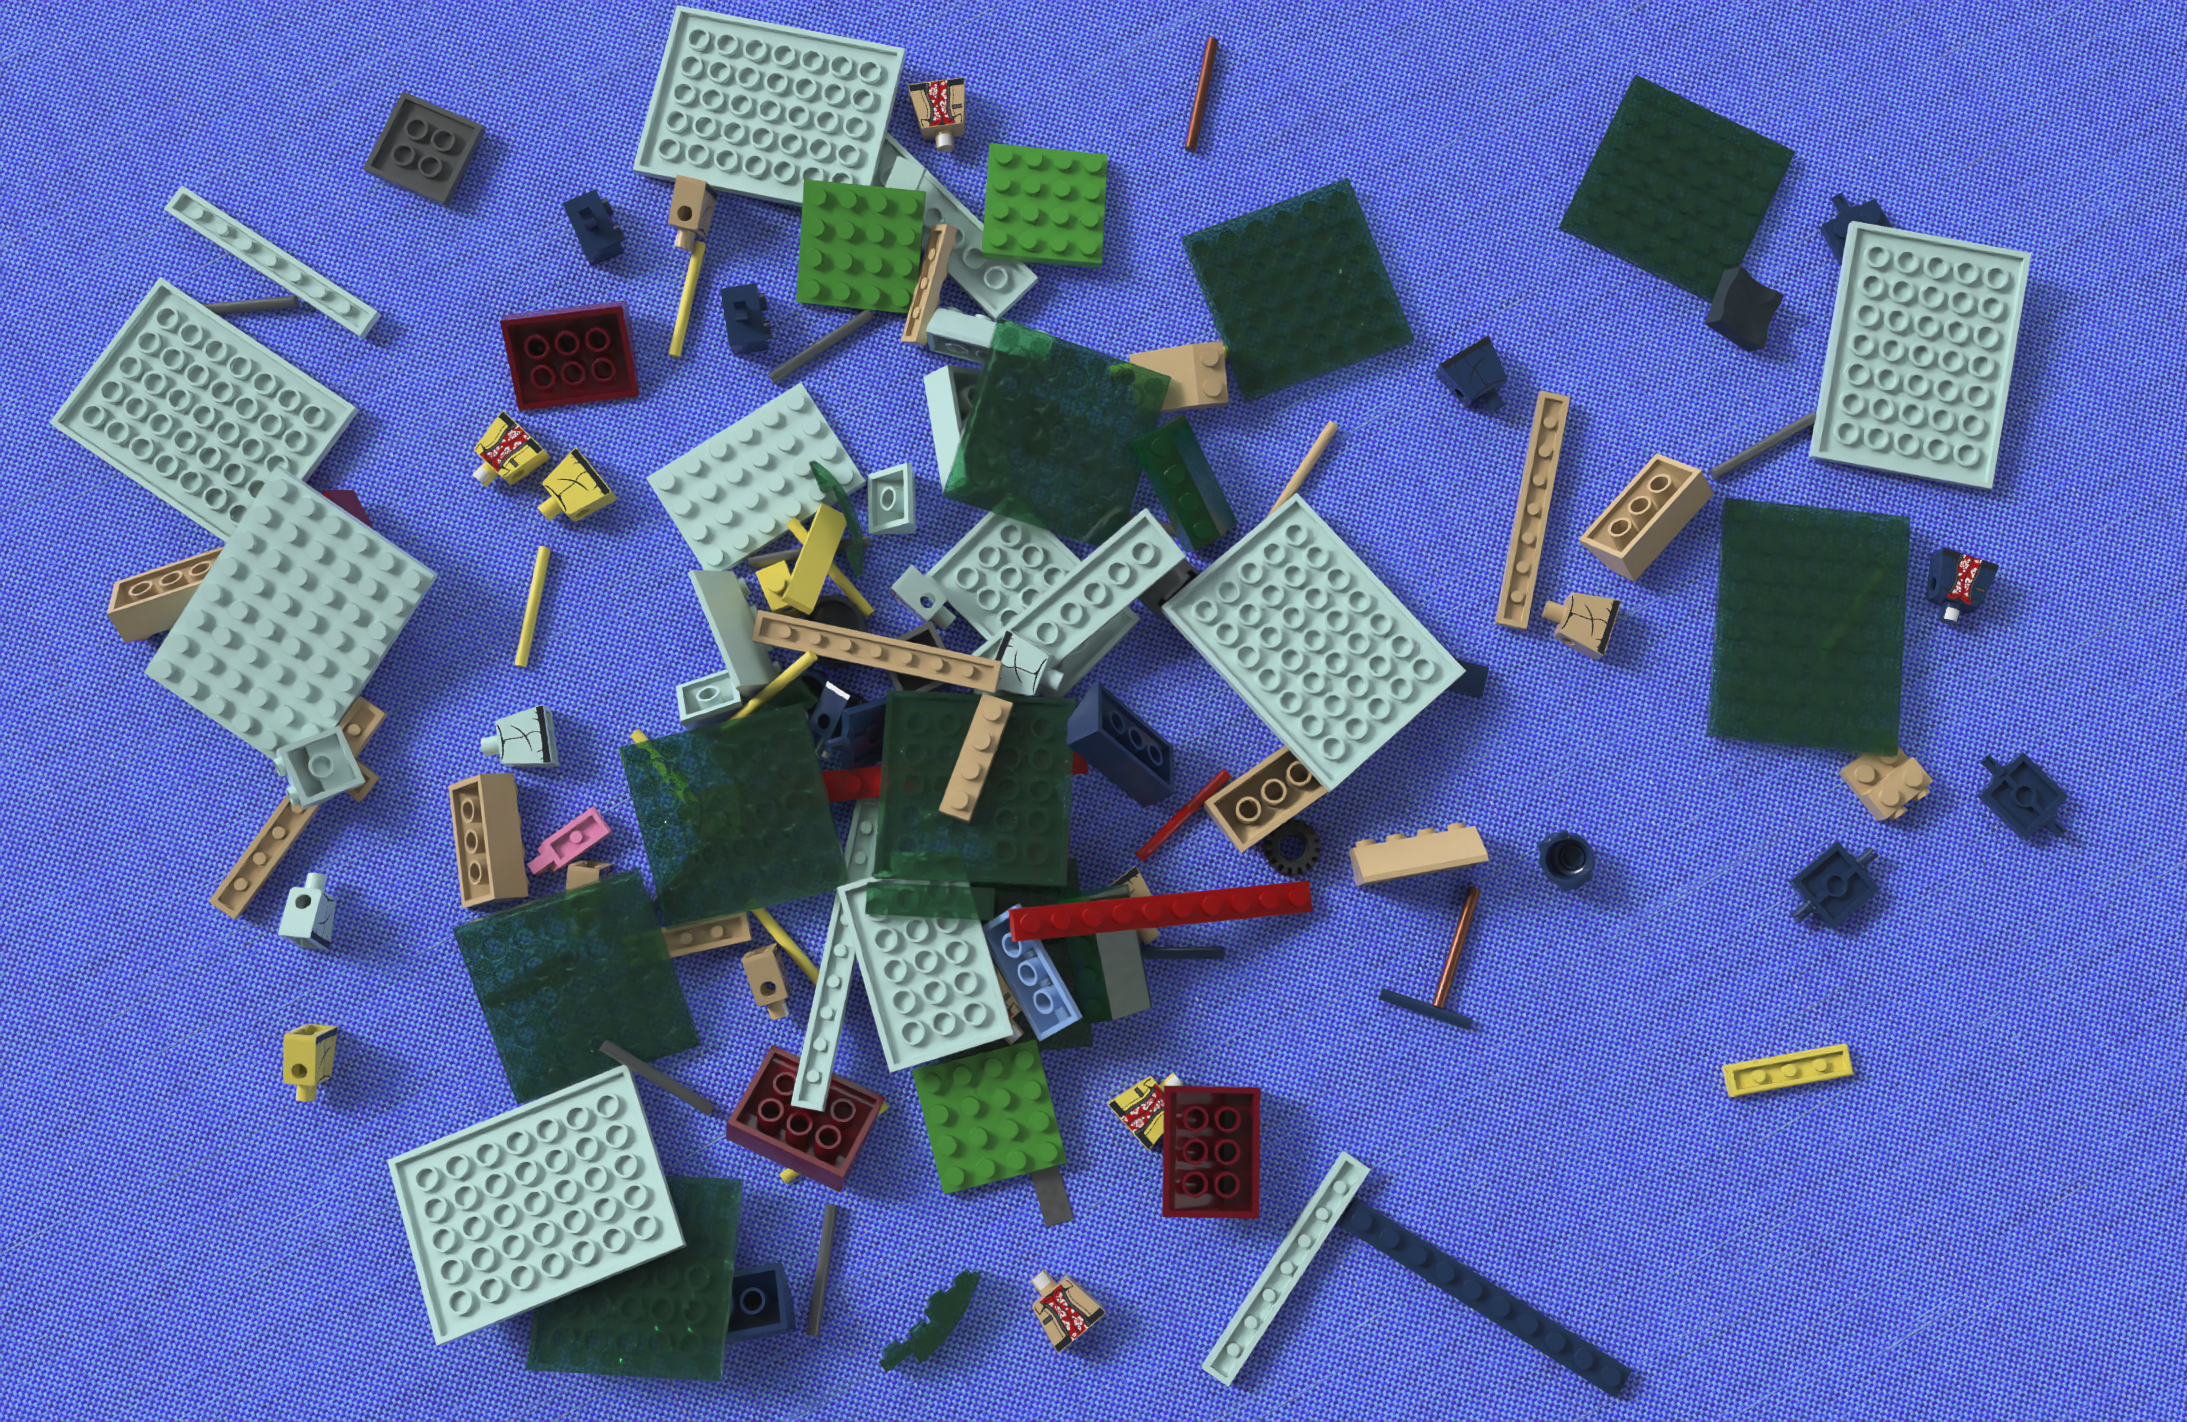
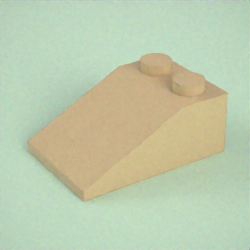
[1129,341,1229,415]

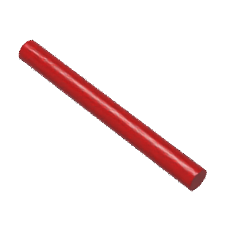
[1135,768,1231,862]

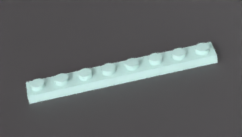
[164,186,381,340]
[1201,1151,1371,1387]

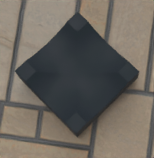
[1704,266,1784,352]

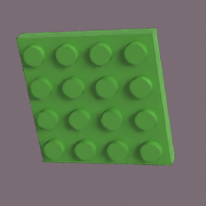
[981,143,1108,269]
[796,179,926,313]
[912,1038,1067,1195]

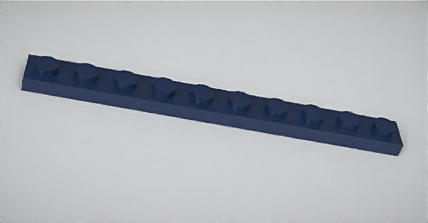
[1338,1197,1632,1398]

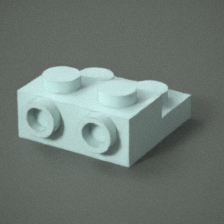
[273,725,365,810]

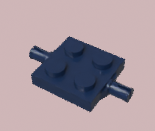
[1819,193,1892,266]
[824,694,919,770]
[1976,752,2069,840]
[1788,841,1880,929]

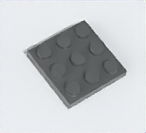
[363,91,486,208]

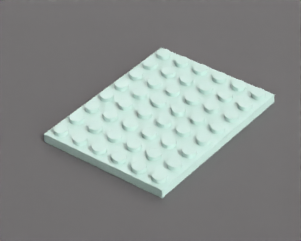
[632,5,906,207]
[1809,221,2031,491]
[49,277,359,543]
[144,466,439,760]
[1161,493,1466,793]
[387,1065,687,1346]

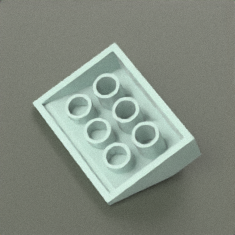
[688,570,783,701]

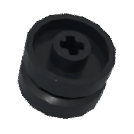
[799,595,869,669]

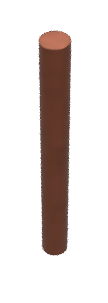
[1184,37,1219,152]
[1432,886,1481,1009]

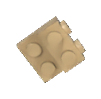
[1838,734,1933,821]

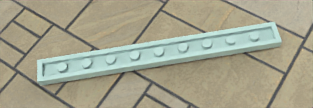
[791,798,890,1112]

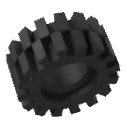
[1263,818,1322,876]

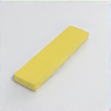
[781,503,849,615]
[1722,1043,1854,1097]

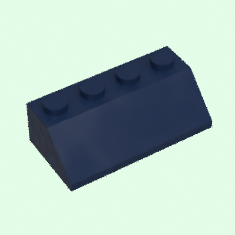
[1066,682,1174,808]
[654,1262,796,1354]

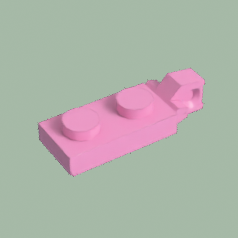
[527,806,613,876]

